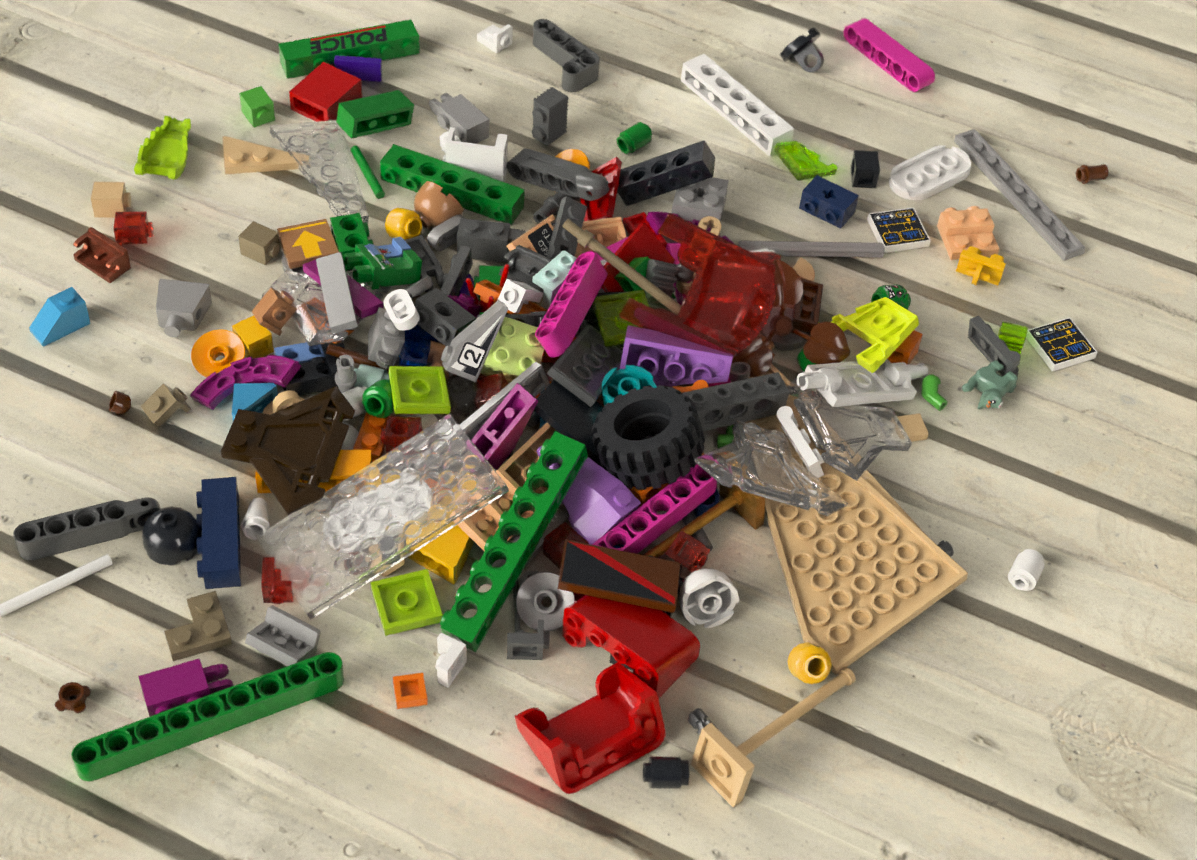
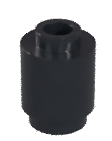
[643,757,689,789]

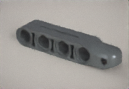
[507,148,610,201]
[13,497,161,560]

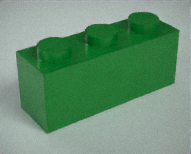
[336,90,414,139]

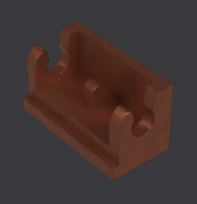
[73,227,131,283]

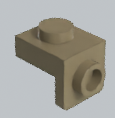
[140,383,191,427]

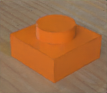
[393,673,427,709]

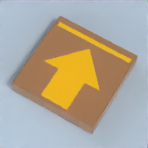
[277,219,339,269]

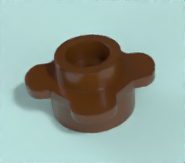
[55,682,91,713]

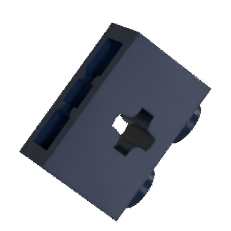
[799,175,859,229]

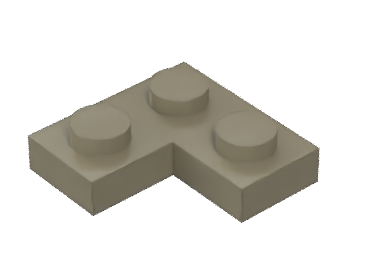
[164,591,232,661]

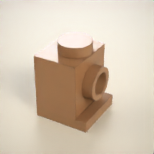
[251,288,297,336]

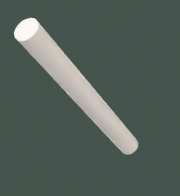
[0,554,113,617]

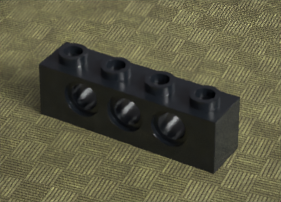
[617,140,715,206]

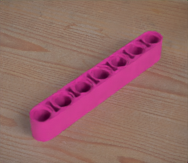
[573,461,717,599]

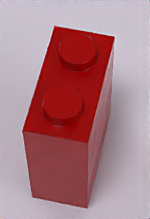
[289,62,362,127]

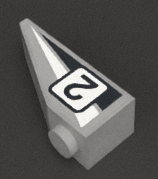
[441,300,508,382]

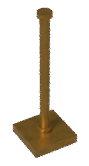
[643,457,766,558]

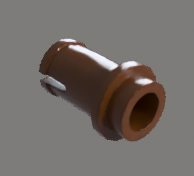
[1076,164,1109,184]

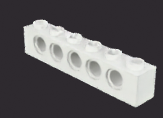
[681,54,794,157]

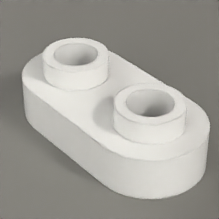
[384,289,420,330]

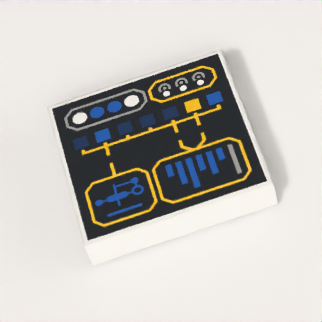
[867,207,931,253]
[1025,317,1098,372]

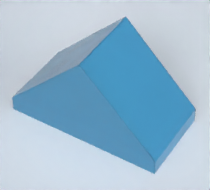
[232,383,278,421]

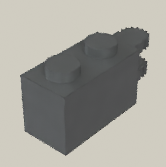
[457,218,528,262]

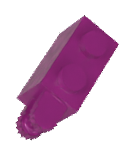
[138,658,234,717]

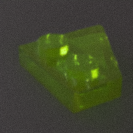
[774,141,838,181]

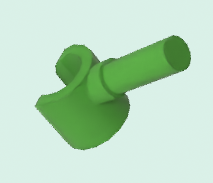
[717,424,735,450]

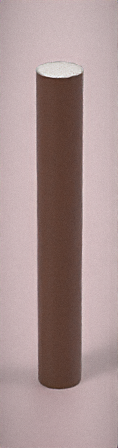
[326,344,399,372]

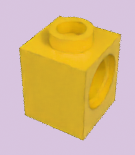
[232,315,274,358]

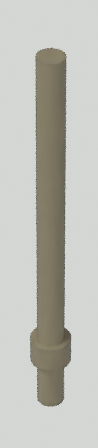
[562,218,692,322]

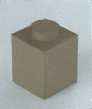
[238,221,281,265]

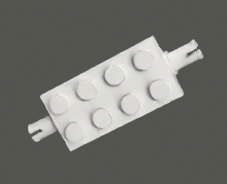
[797,359,928,407]

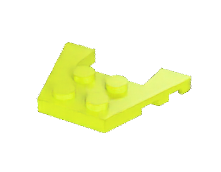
[818,297,919,373]

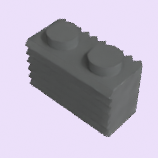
[532,87,569,146]

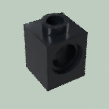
[850,150,880,188]

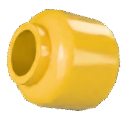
[385,208,422,240]
[788,642,831,684]

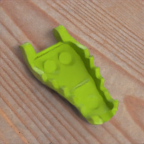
[134,116,191,180]

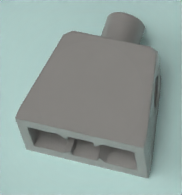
[156,279,212,337]

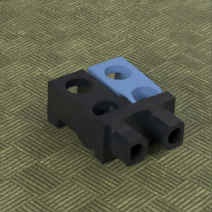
[274,338,345,395]

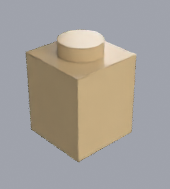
[91,182,131,218]

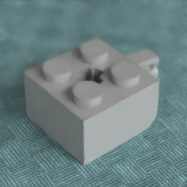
[672,177,729,229]

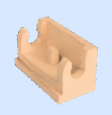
[575,217,626,256]

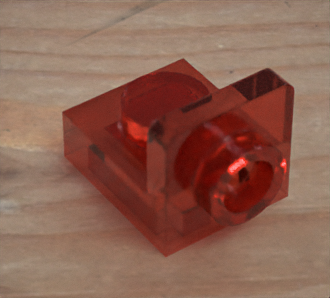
[261,557,294,604]

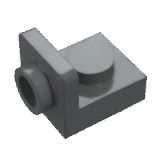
[507,620,550,660]

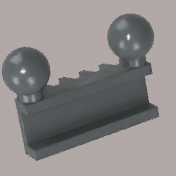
[639,259,694,330]

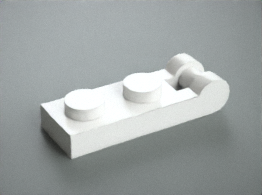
[777,406,824,480]

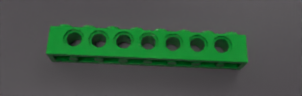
[440,431,588,653]

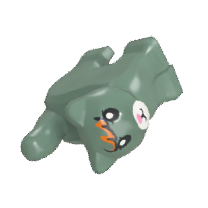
[962,360,1018,410]

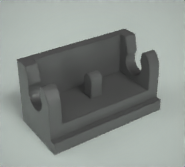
[499,245,552,293]

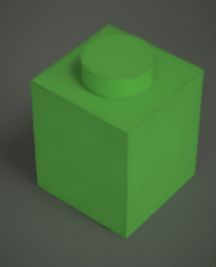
[239,86,275,128]

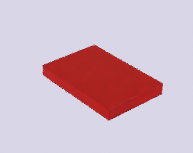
[601,224,675,292]

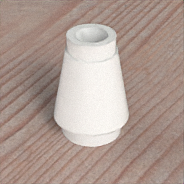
[241,498,270,540]

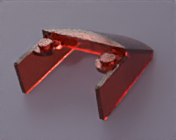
[619,213,777,357]

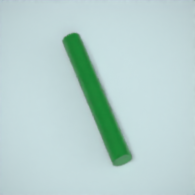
[350,146,385,199]

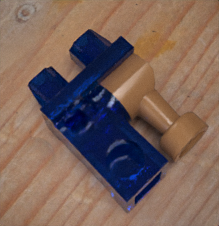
[399,324,449,382]

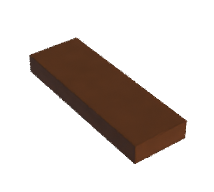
[792,279,823,333]

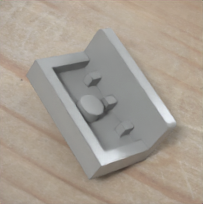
[245,605,321,666]

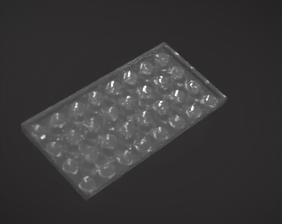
[256,414,509,620]

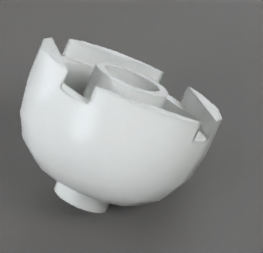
[678,568,739,628]

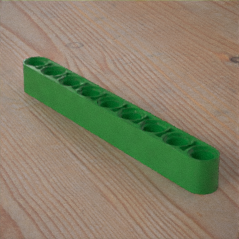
[71,652,344,782]

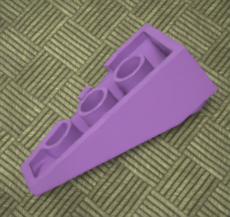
[620,326,733,387]
[536,446,641,545]

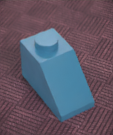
[29,287,90,347]

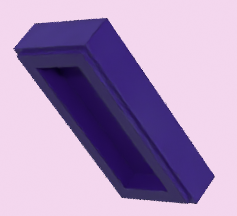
[334,55,382,82]

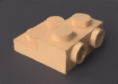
[937,206,1000,260]

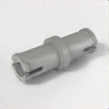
[335,355,357,393]

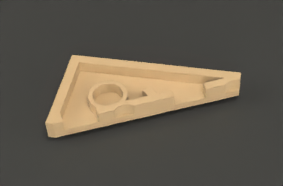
[222,136,311,174]

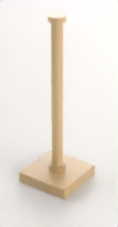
[691,667,856,808]

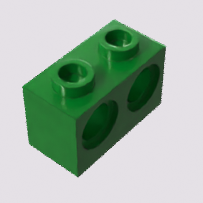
[330,213,373,257]

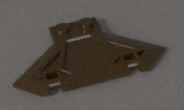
[221,386,355,515]

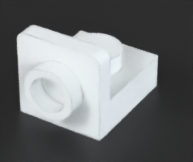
[477,24,513,53]
[497,279,544,313]
[435,633,467,688]

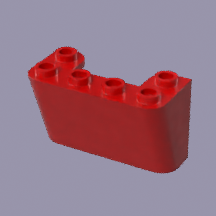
[562,595,700,699]

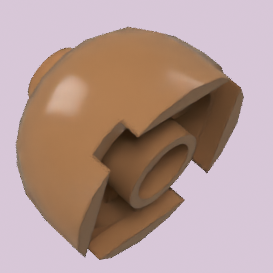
[414,181,464,229]

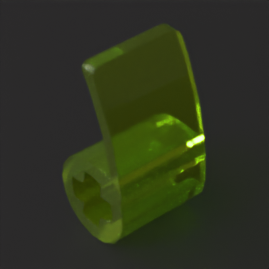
[998,321,1028,367]

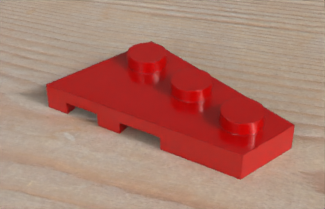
[580,157,622,221]

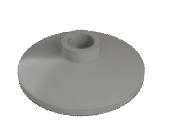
[516,572,575,631]

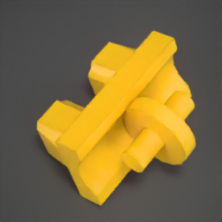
[956,246,1006,286]

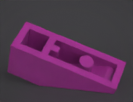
[465,383,538,470]

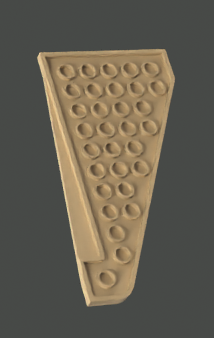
[739,364,968,675]

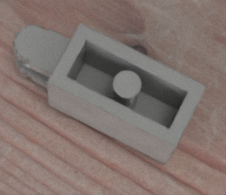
[429,93,489,144]
[368,307,405,369]

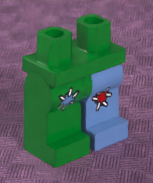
[343,237,422,290]

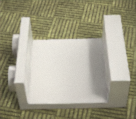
[442,127,508,182]

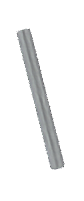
[738,241,884,258]

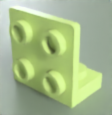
[480,317,544,383]

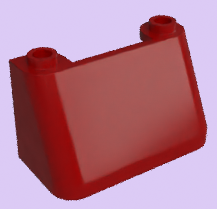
[514,662,665,794]

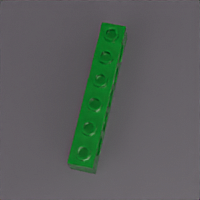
[380,144,525,225]

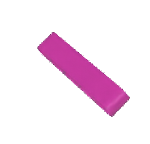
[844,18,935,92]
[535,251,607,358]

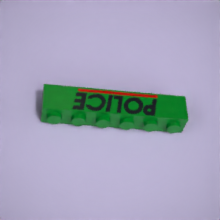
[278,19,420,79]

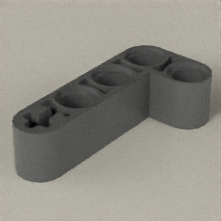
[533,19,600,92]

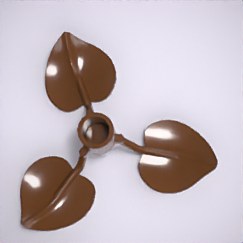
[729,259,850,377]

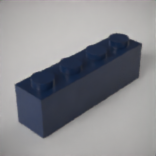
[196,477,241,589]

